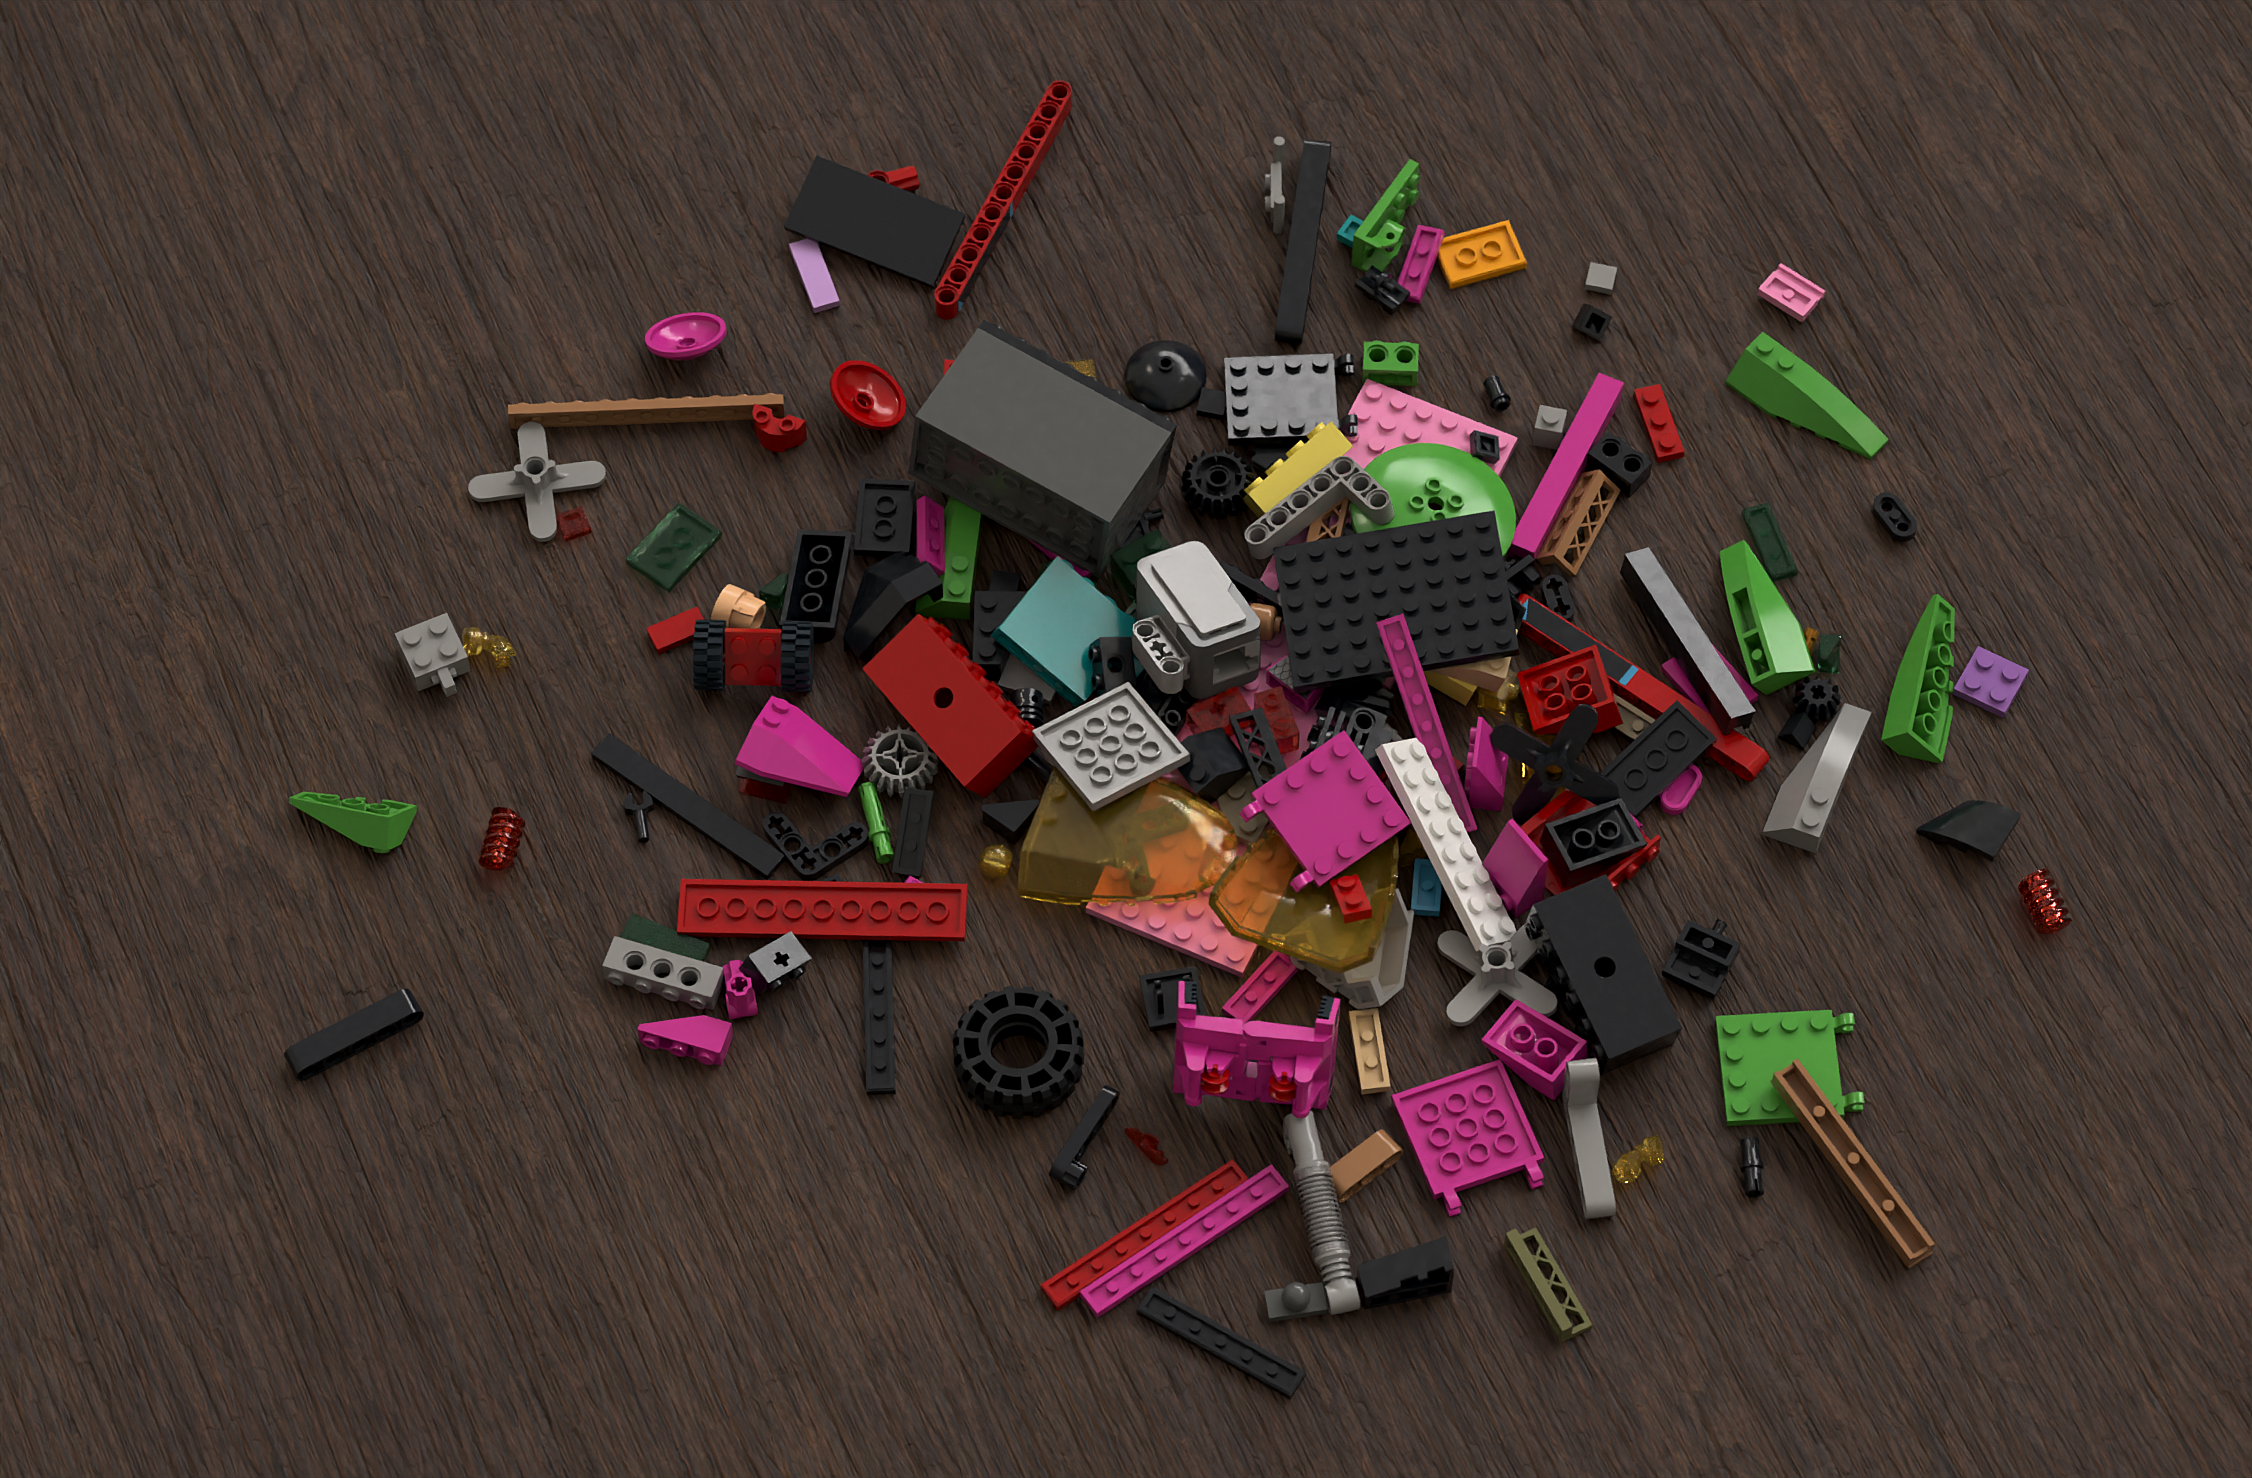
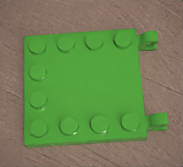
[1715,1010,1864,1126]

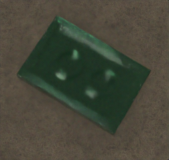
[626,503,722,593]

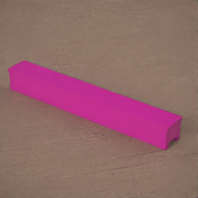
[1508,373,1624,563]

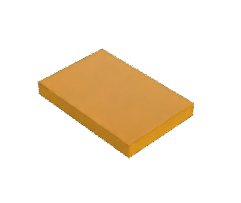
[1437,220,1527,289]

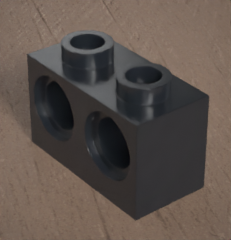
[1586,432,1652,498]

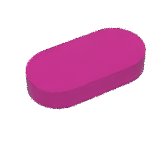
[1660,765,1702,815]

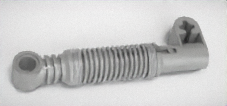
[1282,1111,1360,1315]

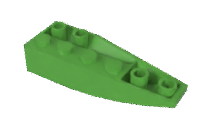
[1720,540,1815,695]

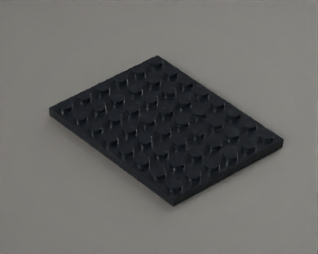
[1273,510,1520,693]

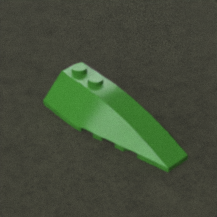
[1725,332,1889,459]

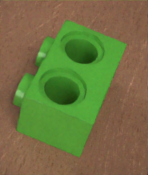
[1362,341,1419,386]

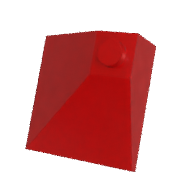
[1517,644,1623,734]

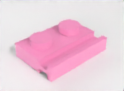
[1757,263,1825,322]

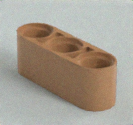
[1329,1129,1403,1203]

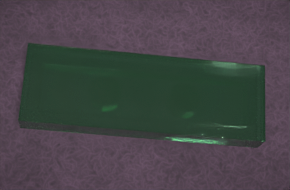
[1742,502,1798,582]
[620,913,711,962]

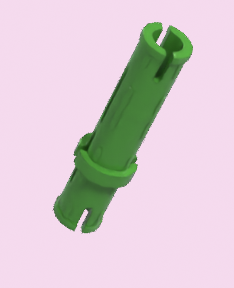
[858,782,895,864]

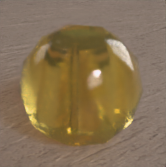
[979,844,1013,880]

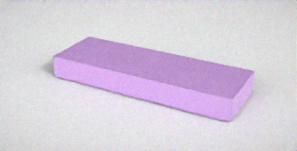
[789,239,840,313]

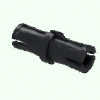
[1740,1136,1764,1198]

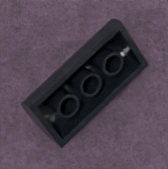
[780,529,853,644]

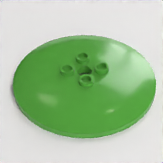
[1350,443,1516,558]

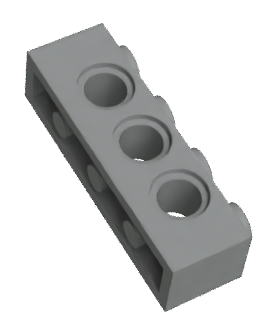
[602,936,725,1010]

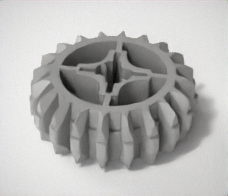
[862,724,939,798]

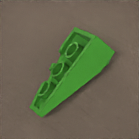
[289,792,417,853]

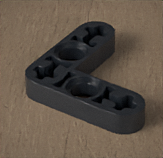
[763,812,869,881]

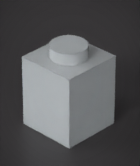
[1533,405,1567,450]

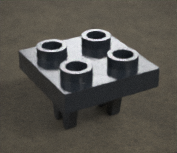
[1139,966,1207,1032]

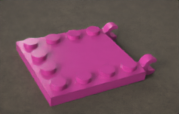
[1239,730,1411,893]
[1391,1059,1544,1217]

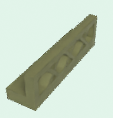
[1504,1227,1593,1343]

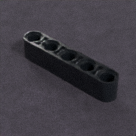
[284,989,424,1081]

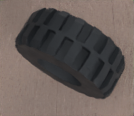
[953,986,1084,1119]

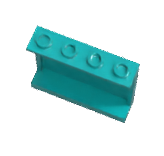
[991,556,1137,708]

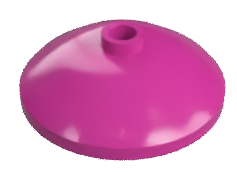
[645,312,727,361]

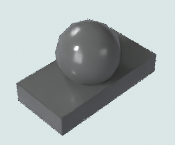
[1264,1282,1328,1322]

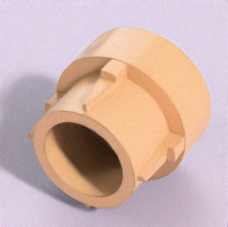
[711,584,766,629]

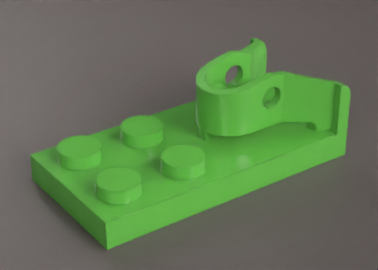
[1352,159,1420,272]

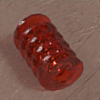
[478,807,526,871]
[2018,868,2072,934]

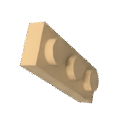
[1348,1008,1390,1094]

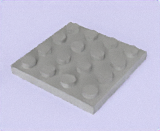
[1032,682,1190,811]

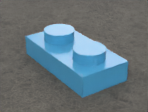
[1411,858,1442,917]

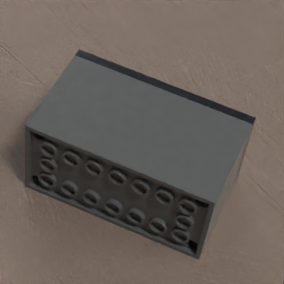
[908,320,1177,579]

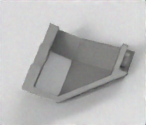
[1282,887,1414,1010]

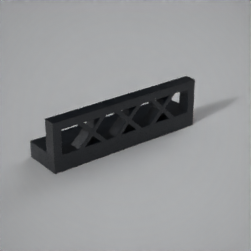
[1229,707,1287,789]

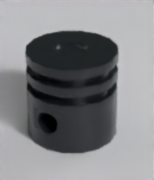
[1010,688,1043,728]

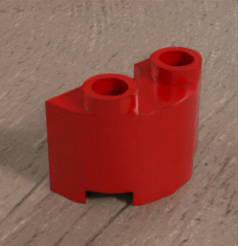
[752,404,807,453]

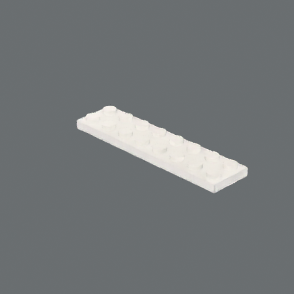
[1375,738,1517,952]

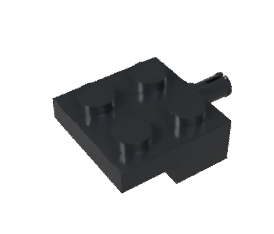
[1662,919,1741,1000]

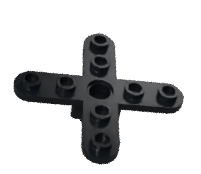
[1491,704,1619,825]

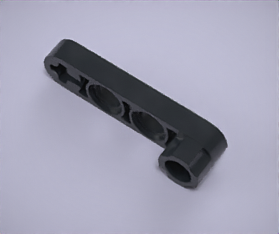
[1049,1085,1120,1190]

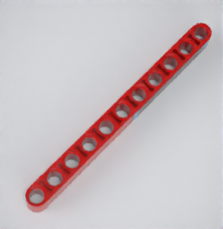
[934,80,1072,320]
[1518,594,1770,782]

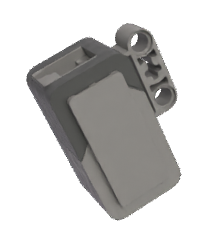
[1132,541,1261,699]

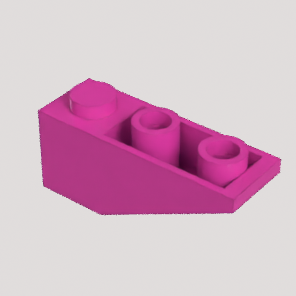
[637,1015,733,1066]

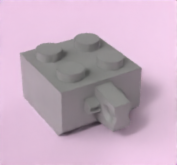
[394,613,471,697]

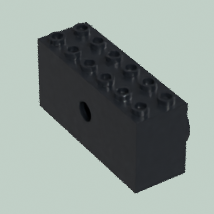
[1524,874,1682,1076]

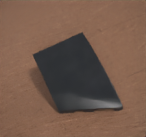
[1916,800,2021,862]

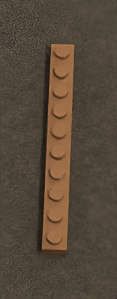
[508,393,785,429]

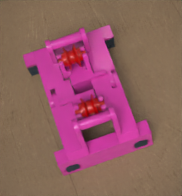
[1173,981,1341,1118]

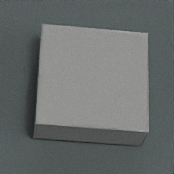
[1585,262,1617,295]

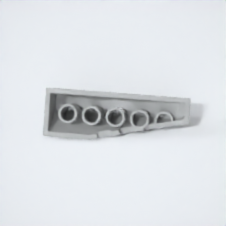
[1762,703,1872,853]

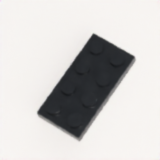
[1600,700,1717,818]

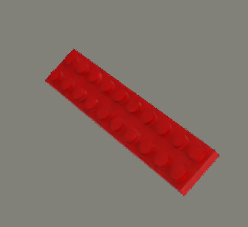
[677,879,968,942]

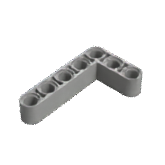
[1245,456,1395,559]
[1562,1058,1616,1219]

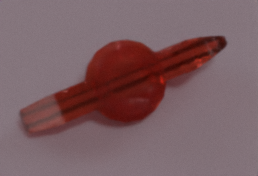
[1124,1127,1168,1165]

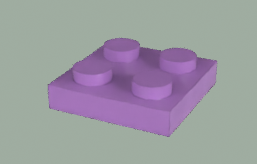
[1953,646,2029,718]

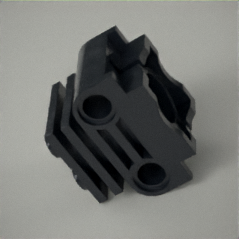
[1300,706,1393,776]

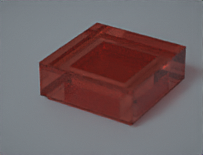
[556,506,592,542]

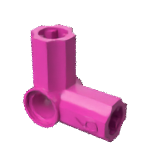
[723,960,758,1019]

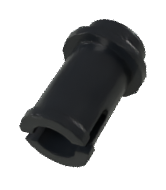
[1483,376,1511,412]

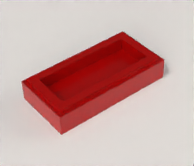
[646,607,704,654]

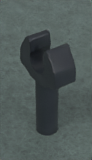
[624,791,654,843]

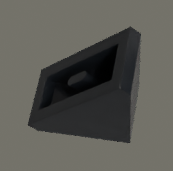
[982,799,1040,845]

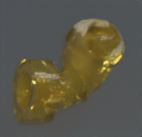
[462,627,516,667]
[1612,1135,1664,1183]

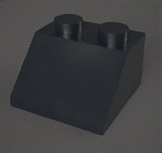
[1177,727,1249,805]

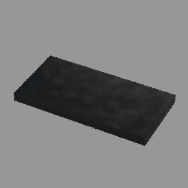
[784,155,966,289]

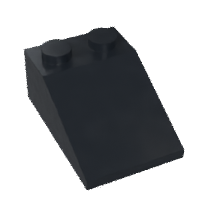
[1540,798,1647,887]

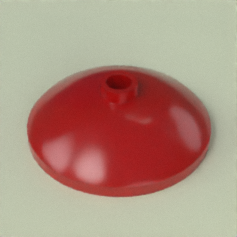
[830,360,906,430]

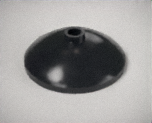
[1125,340,1207,412]

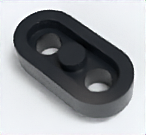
[1872,492,1917,542]

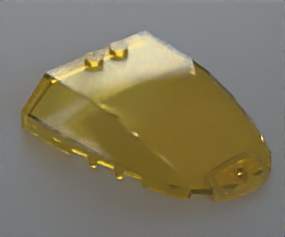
[1017,765,1238,906]
[1208,828,1399,973]

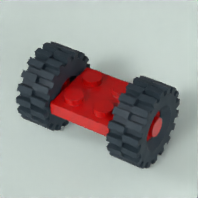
[693,620,814,692]

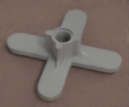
[468,422,606,542]
[1438,924,1557,1026]

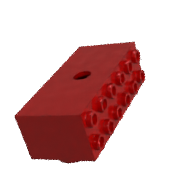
[862,614,1039,798]

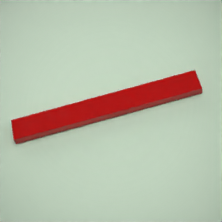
[1040,1159,1249,1311]

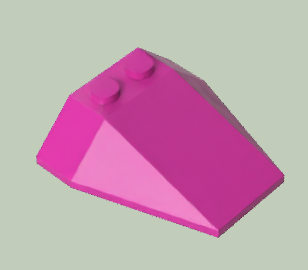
[735,696,865,797]

